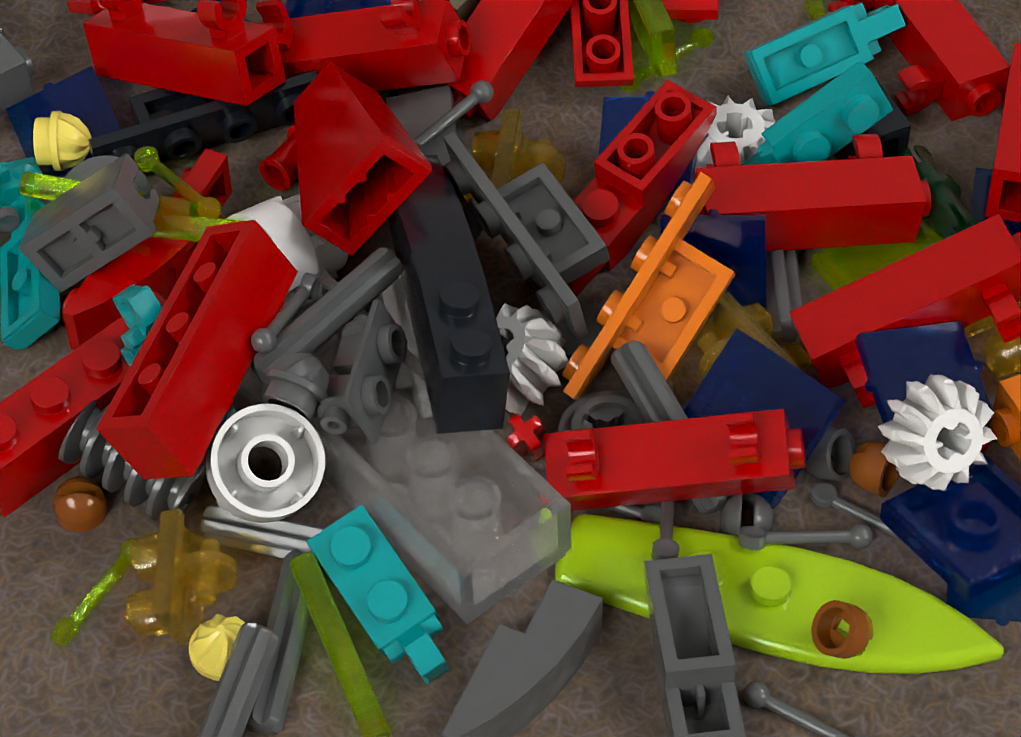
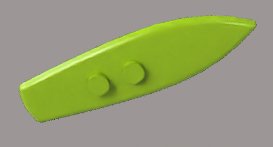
[555,514,1004,674]

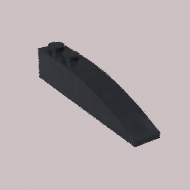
[388,155,510,434]

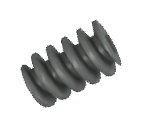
[58,400,207,530]

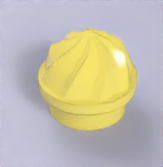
[33,111,92,171]
[189,614,245,681]

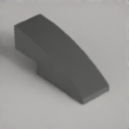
[644,554,746,737]
[441,579,603,737]

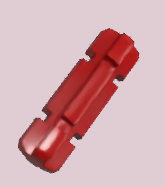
[506,413,546,461]

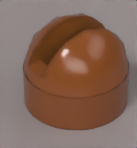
[848,441,900,497]
[53,476,108,532]
[811,600,873,659]

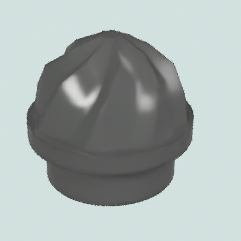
[262,353,329,421]

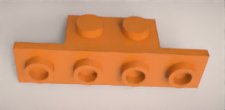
[562,172,736,400]

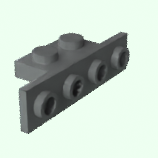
[443,131,610,341]

